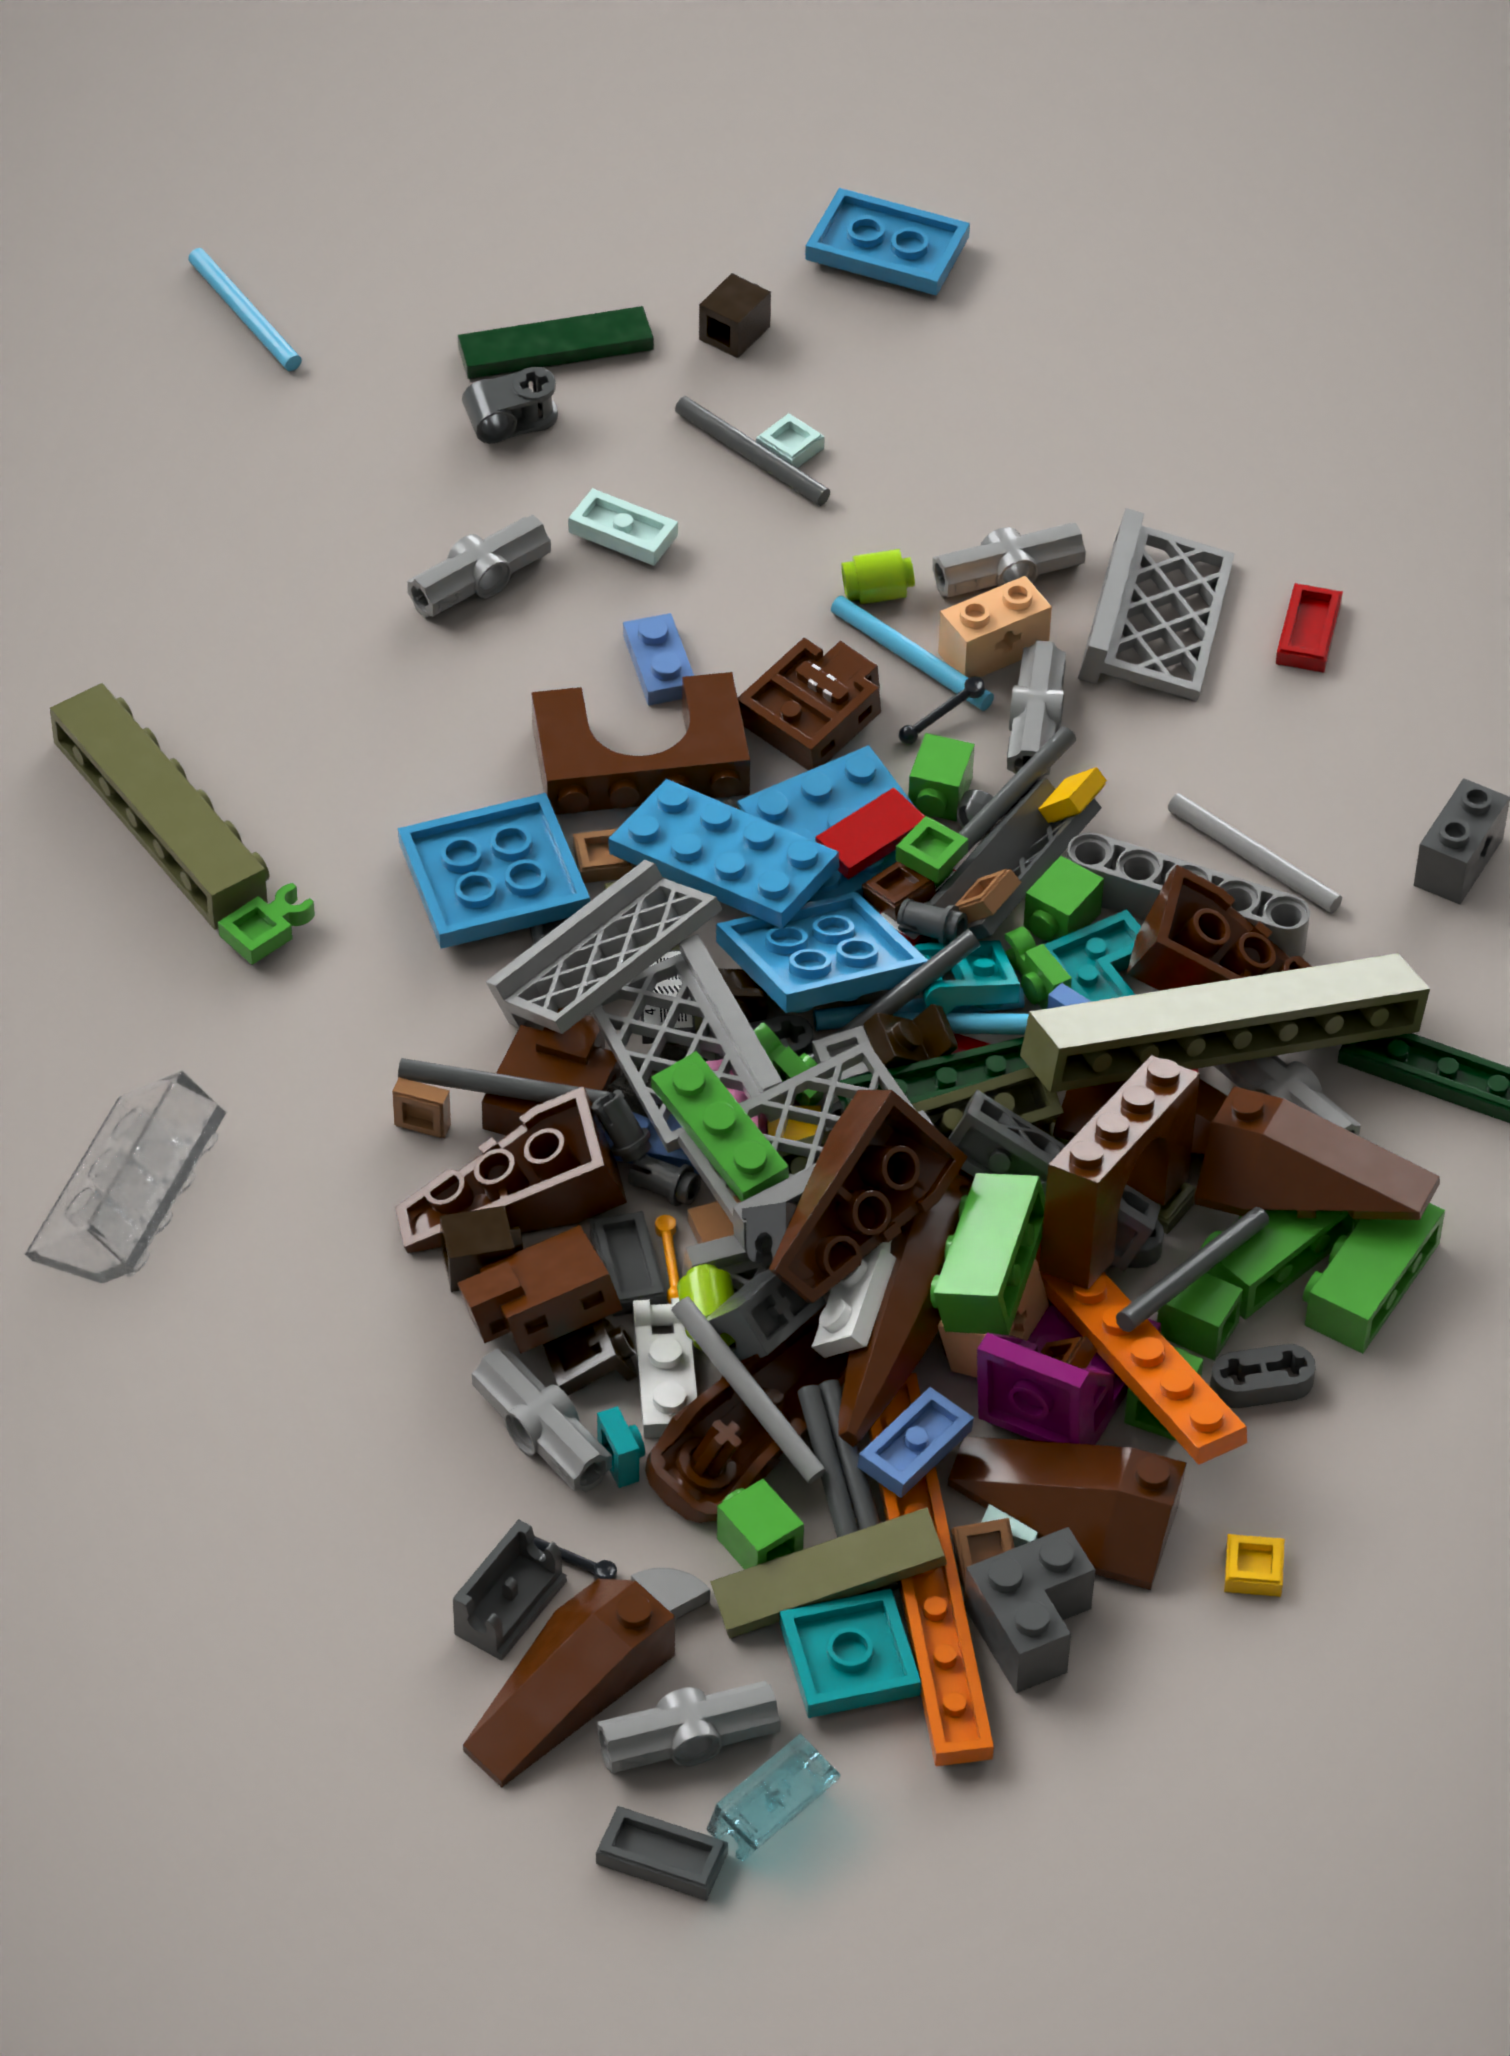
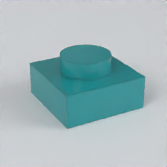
[597,1406,646,1488]

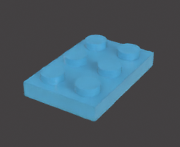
[805,188,970,296]

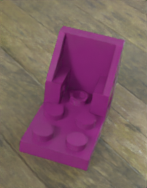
[977,1302,1161,1445]

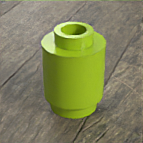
[841,549,915,605]
[677,1264,735,1351]

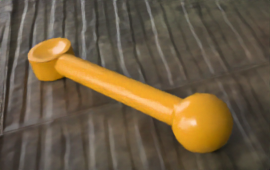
[655,1215,680,1304]

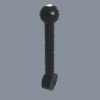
[898,676,985,744]
[510,1527,617,1580]

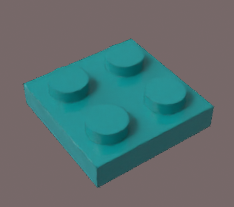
[779,1589,921,1718]

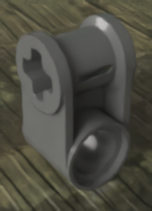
[462,367,558,444]

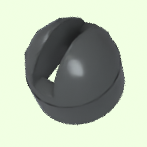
[957,789,993,828]

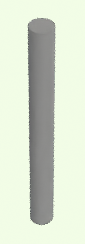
[1168,793,1342,913]
[671,1297,826,1484]

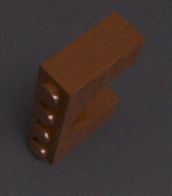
[531,672,750,815]
[1039,1055,1200,1290]

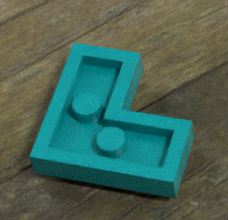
[1044,909,1141,1001]

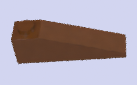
[395,1086,627,1253]
[948,1436,1187,1590]

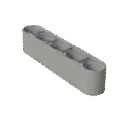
[1067,832,1310,957]

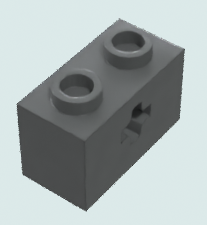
[1413,778,1510,905]

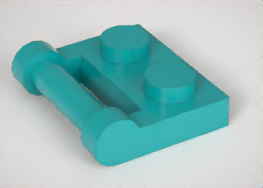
[914,940,1020,1015]

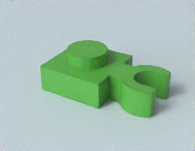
[218,883,315,965]
[1004,926,1072,1009]
[753,1022,824,1106]

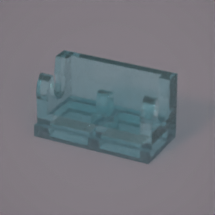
[706,1733,841,1861]

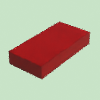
[1275,583,1343,673]
[815,787,925,880]

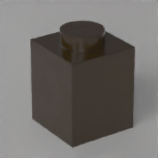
[699,273,771,358]
[440,1206,523,1292]

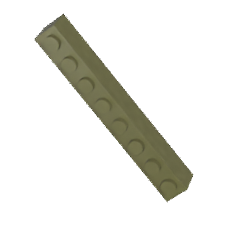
[1020,953,1430,1093]

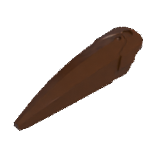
[838,1169,975,1447]
[645,1303,850,1523]

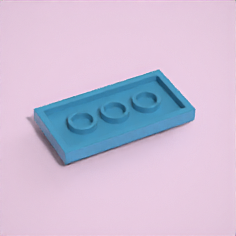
[608,779,839,928]

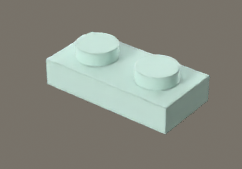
[568,488,678,566]

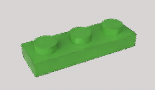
[651,1051,789,1202]

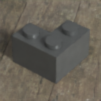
[964,1527,1095,1693]

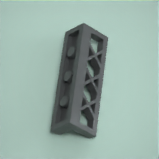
[927,778,1102,940]
[948,1090,1161,1272]

